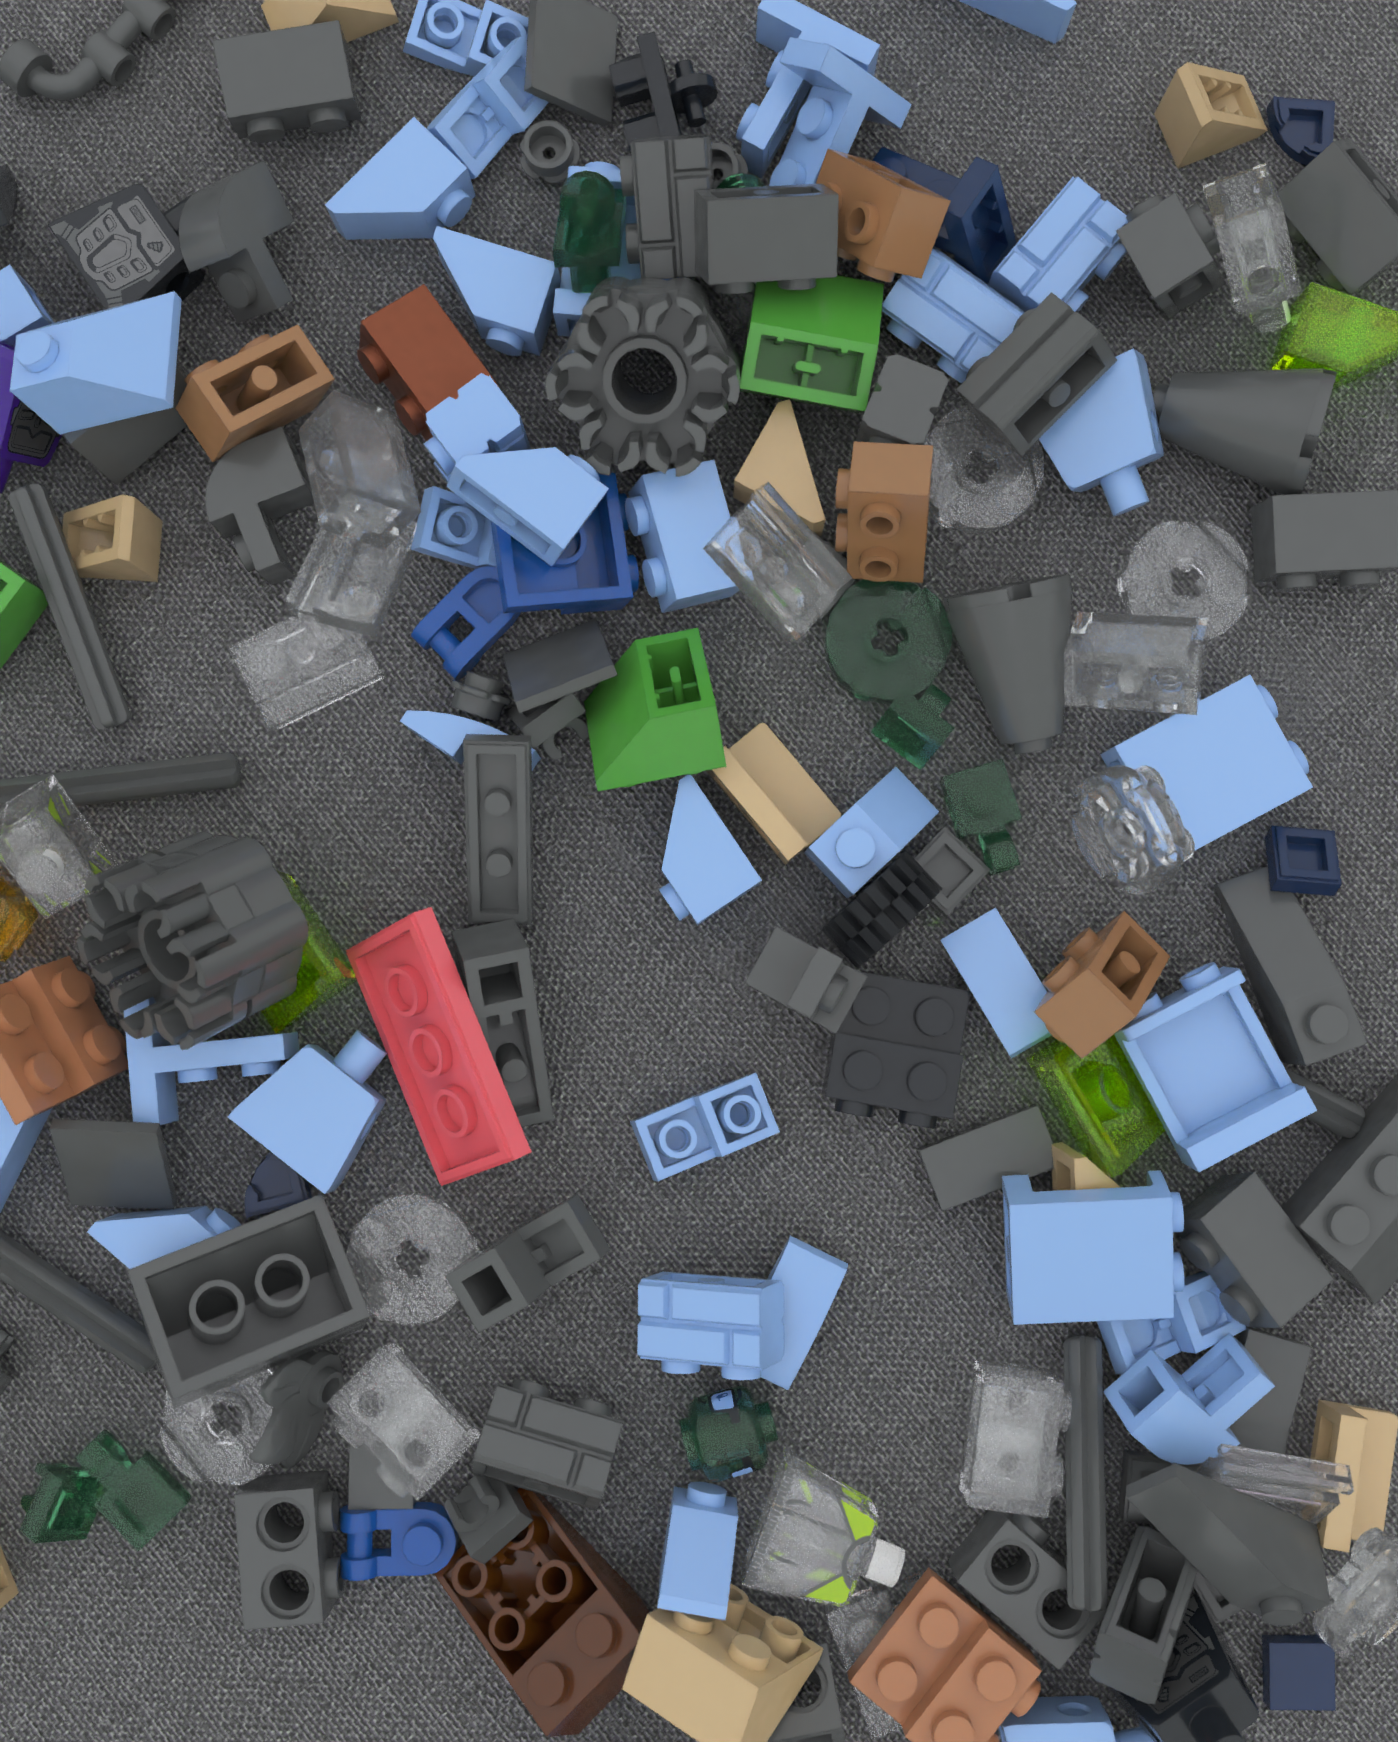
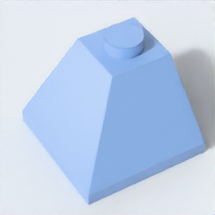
[10,291,182,435]

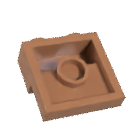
[0,956,128,1125]
[847,1567,1042,1742]

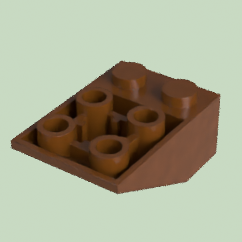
[434,1488,650,1737]

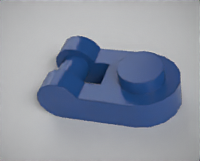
[411,566,521,680]
[340,1502,459,1581]

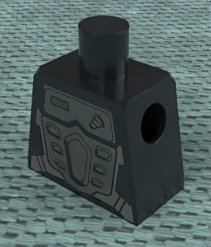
[48,184,205,309]
[1109,1593,1259,1742]

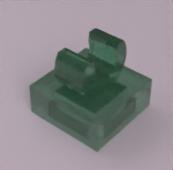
[871,684,954,770]
[19,1462,112,1543]

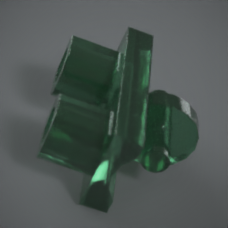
[553,171,627,293]

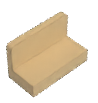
[707,723,841,865]
[1302,1399,1398,1552]

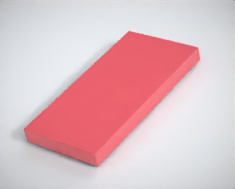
[346,907,532,1186]

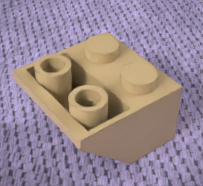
[622,1584,823,1742]

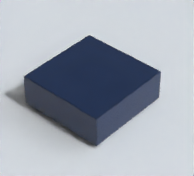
[1265,825,1342,896]
[1262,1635,1336,1711]

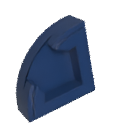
[1267,97,1335,166]
[245,1151,312,1218]

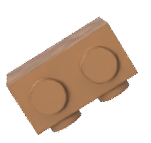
[816,149,951,282]
[176,324,335,462]
[835,441,933,583]
[1034,911,1170,1059]

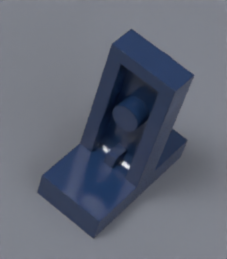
[872,146,1017,285]

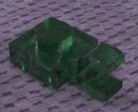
[939,758,1022,876]
[75,1429,192,1552]

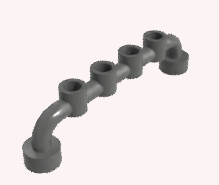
[0,0,176,101]

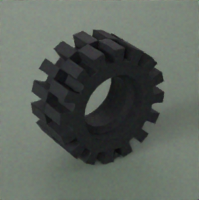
[821,851,942,968]

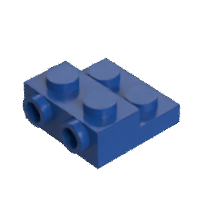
[490,473,639,615]

